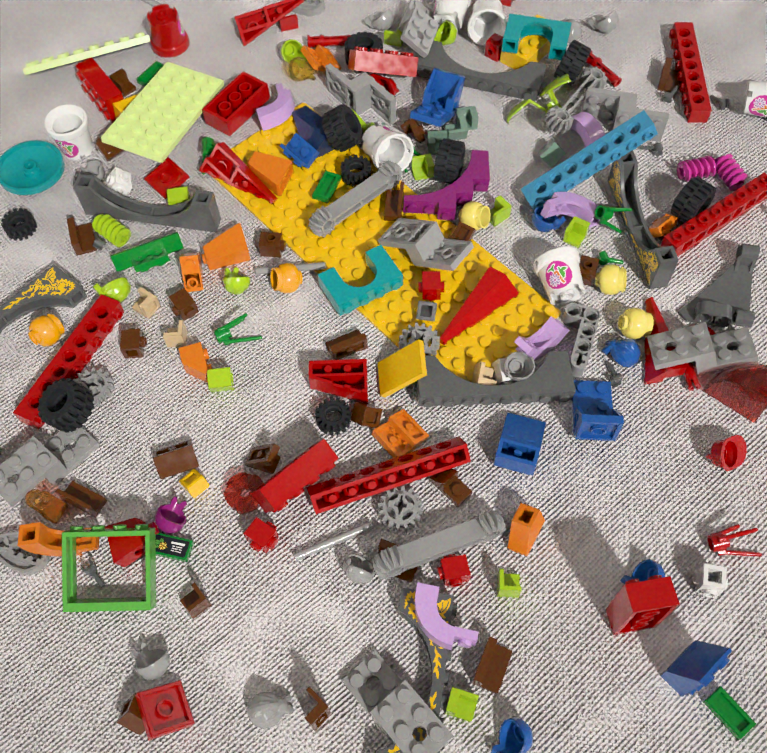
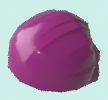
[155,495,187,533]

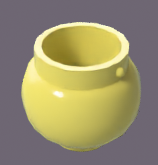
[458,201,491,231]
[596,264,627,295]
[618,308,654,339]

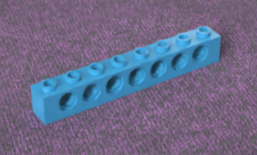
[521,110,658,210]

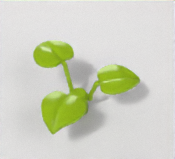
[507,74,571,124]

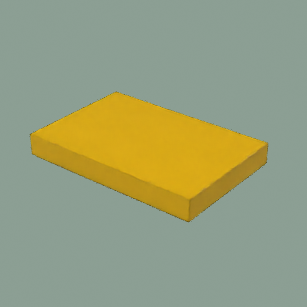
[378,339,427,398]

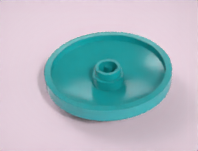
[0,140,65,195]

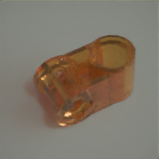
[25,489,69,524]

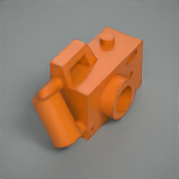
[648,213,678,238]

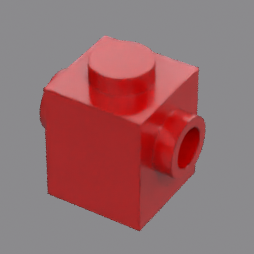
[485,33,503,62]
[418,271,444,301]
[243,517,279,554]
[437,554,471,587]

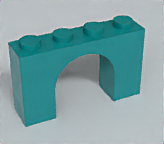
[502,14,572,60]
[318,245,403,316]

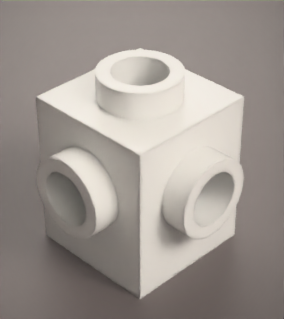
[106,167,132,196]
[693,563,728,598]

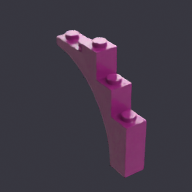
[403,150,490,220]

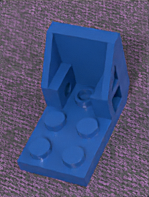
[410,68,465,127]
[572,380,624,441]

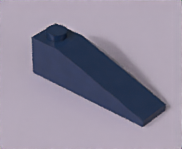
[292,106,336,158]

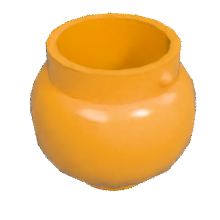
[270,263,303,293]
[28,314,65,347]

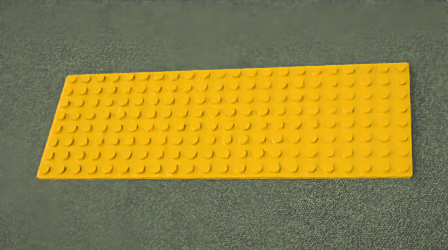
[211,103,561,382]

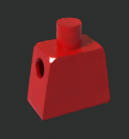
[105,518,159,567]

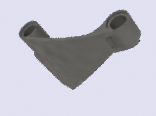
[678,243,760,328]

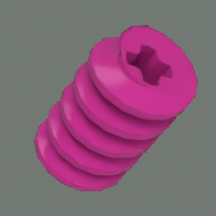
[715,154,748,191]
[676,156,716,182]

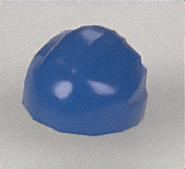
[531,207,566,232]
[601,339,641,368]
[620,559,665,584]
[491,717,533,753]

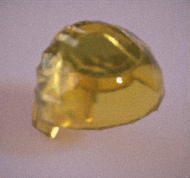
[287,57,318,82]

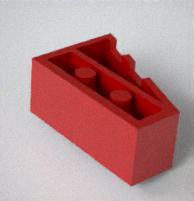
[308,359,368,403]

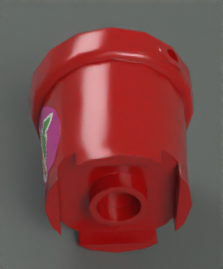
[147,4,190,58]

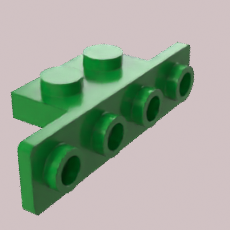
[110,232,183,273]

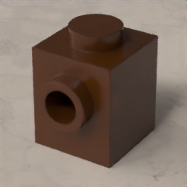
[258,232,286,258]
[579,255,599,286]
[168,288,199,321]
[120,328,147,359]

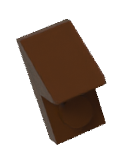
[245,443,280,474]
[429,468,472,508]

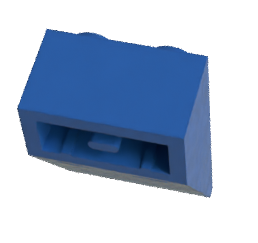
[494,413,546,476]
[661,640,732,697]

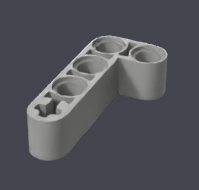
[562,303,600,378]

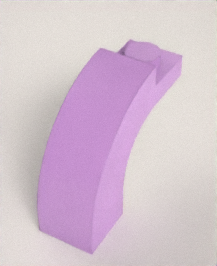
[256,83,295,131]
[570,111,605,147]
[541,192,600,228]
[514,317,570,361]
[415,582,479,650]

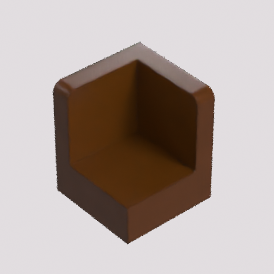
[110,68,136,97]
[351,401,383,428]
[180,582,211,619]
[116,692,145,735]

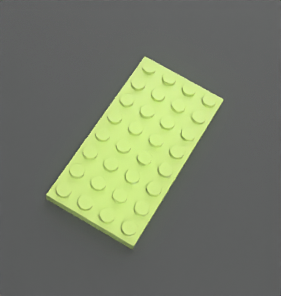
[23,32,150,75]
[101,62,224,163]

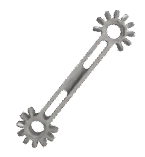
[544,65,608,134]
[308,160,403,237]
[372,510,506,579]

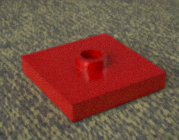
[144,157,190,199]
[135,680,195,741]

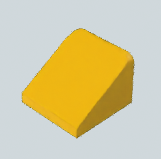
[178,469,209,498]

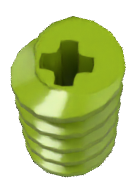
[92,214,131,248]

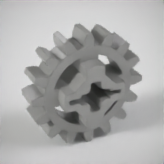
[399,323,440,356]
[73,367,115,407]
[378,486,423,532]

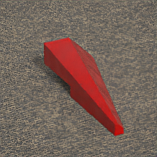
[235,0,306,46]
[199,142,278,204]
[440,266,519,345]
[644,297,687,385]

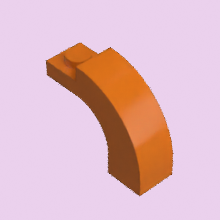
[17,522,99,557]

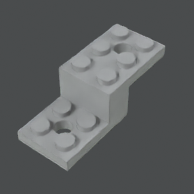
[398,0,439,58]
[325,63,396,125]
[582,87,669,142]
[378,218,474,271]
[647,322,759,374]
[0,427,100,507]
[341,650,454,753]

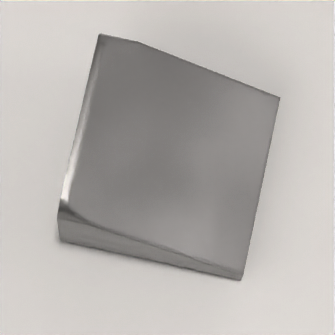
[416,301,437,321]

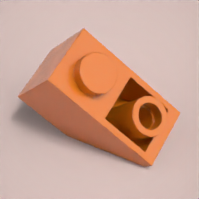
[179,252,204,292]
[178,342,212,383]
[508,503,545,557]

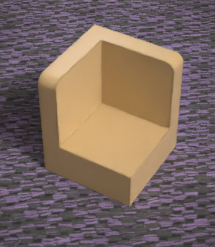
[132,287,160,319]
[163,320,187,347]
[472,362,497,386]

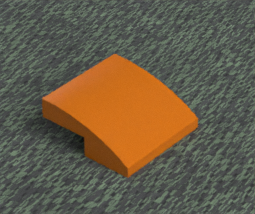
[301,45,342,72]
[372,408,429,458]

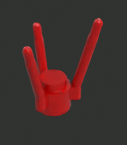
[707,524,762,557]

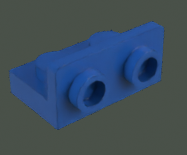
[280,133,320,169]

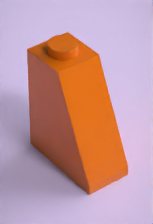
[247,151,294,196]
[201,223,251,270]

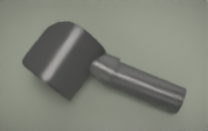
[662,85,679,103]
[710,95,729,110]
[639,142,663,156]
[92,231,106,251]
[606,362,623,388]
[80,559,105,588]

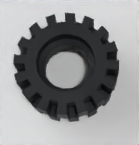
[341,155,371,187]
[1,208,37,241]
[315,397,351,435]

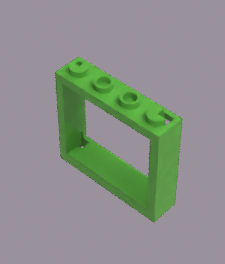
[62,524,156,612]

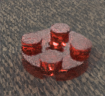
[224,472,263,514]

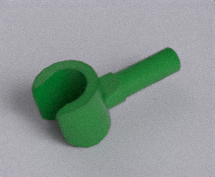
[597,251,623,265]

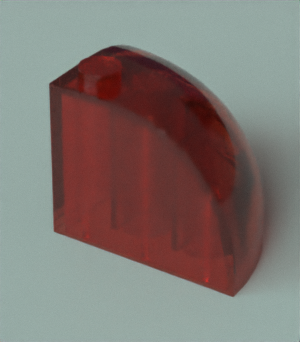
[702,363,767,423]

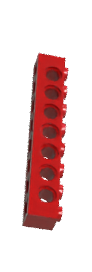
[669,22,712,123]
[661,172,767,257]
[13,294,124,430]
[307,436,471,514]

